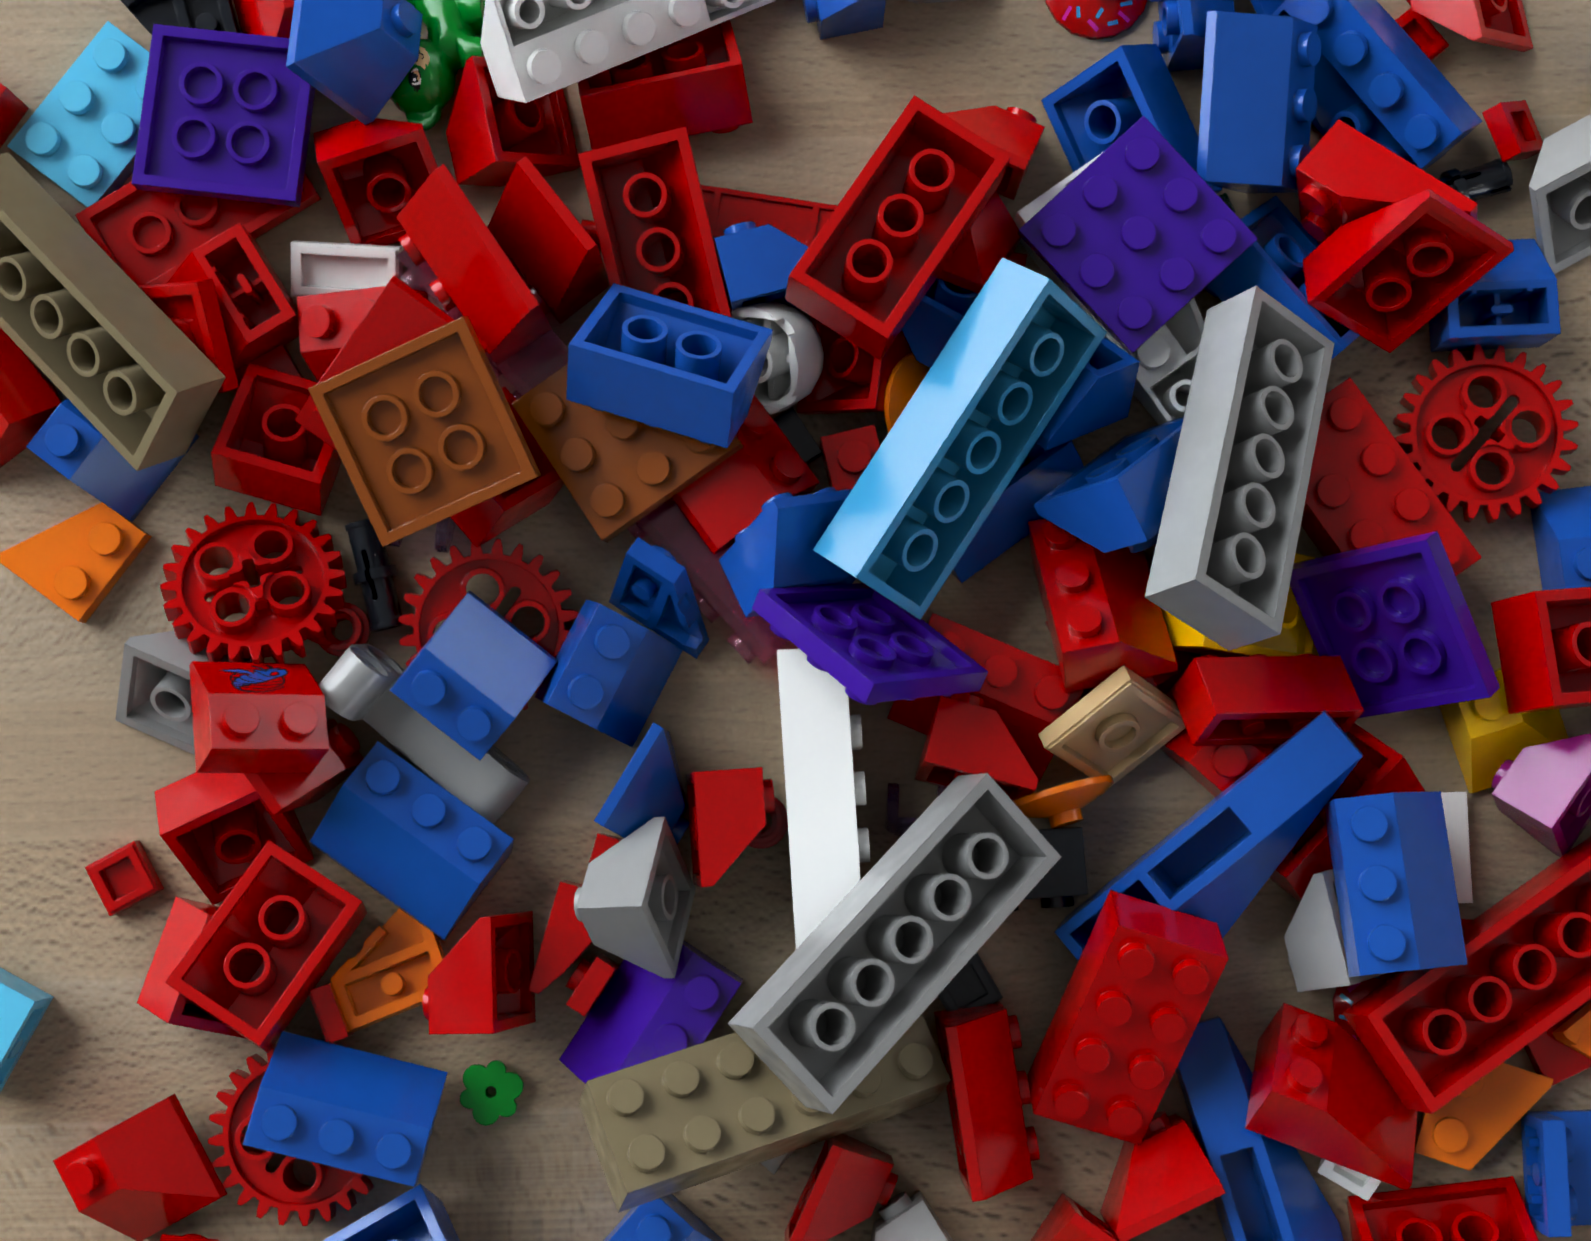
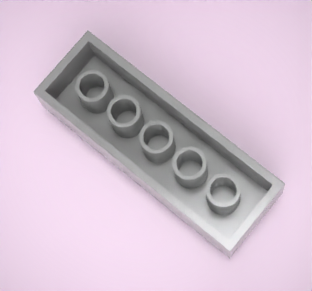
[1145,286,1335,651]
[728,773,1061,1114]

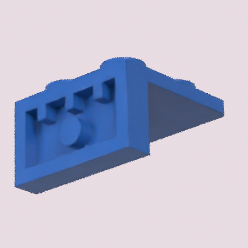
[1521,1109,1591,1238]

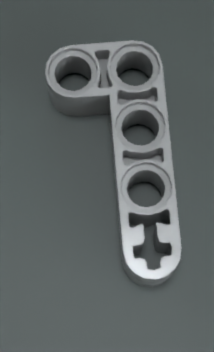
[318,644,530,824]

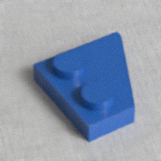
[609,537,709,659]

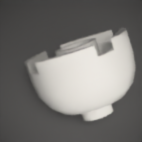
[731,301,824,414]

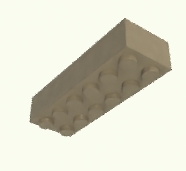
[0,152,226,471]
[579,1014,951,1213]

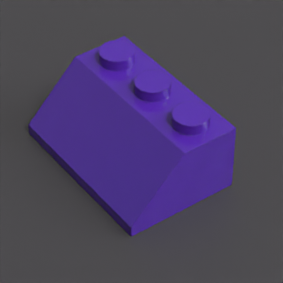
[559,940,743,1084]

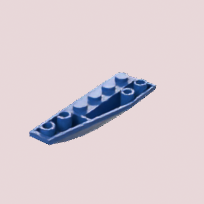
[1250,0,1483,171]
[1054,710,1363,961]
[1176,1016,1344,1241]

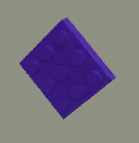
[131,24,316,207]
[1018,115,1258,355]
[1290,531,1500,718]
[752,583,988,705]

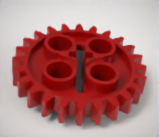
[1393,344,1579,524]
[160,502,347,663]
[398,538,578,710]
[207,1039,374,1226]

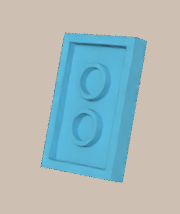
[7,21,150,207]

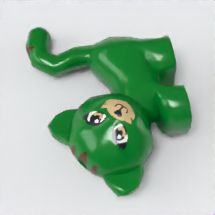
[390,0,485,131]

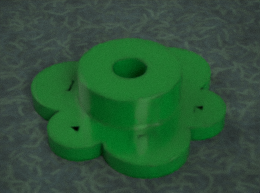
[460,1060,524,1126]

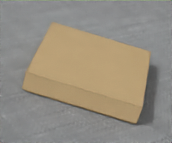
[1038,665,1186,788]

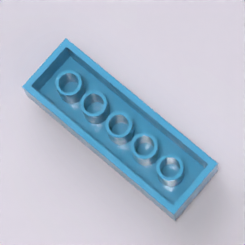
[813,257,1107,620]

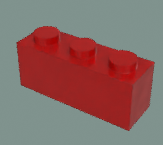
[1172,654,1364,746]

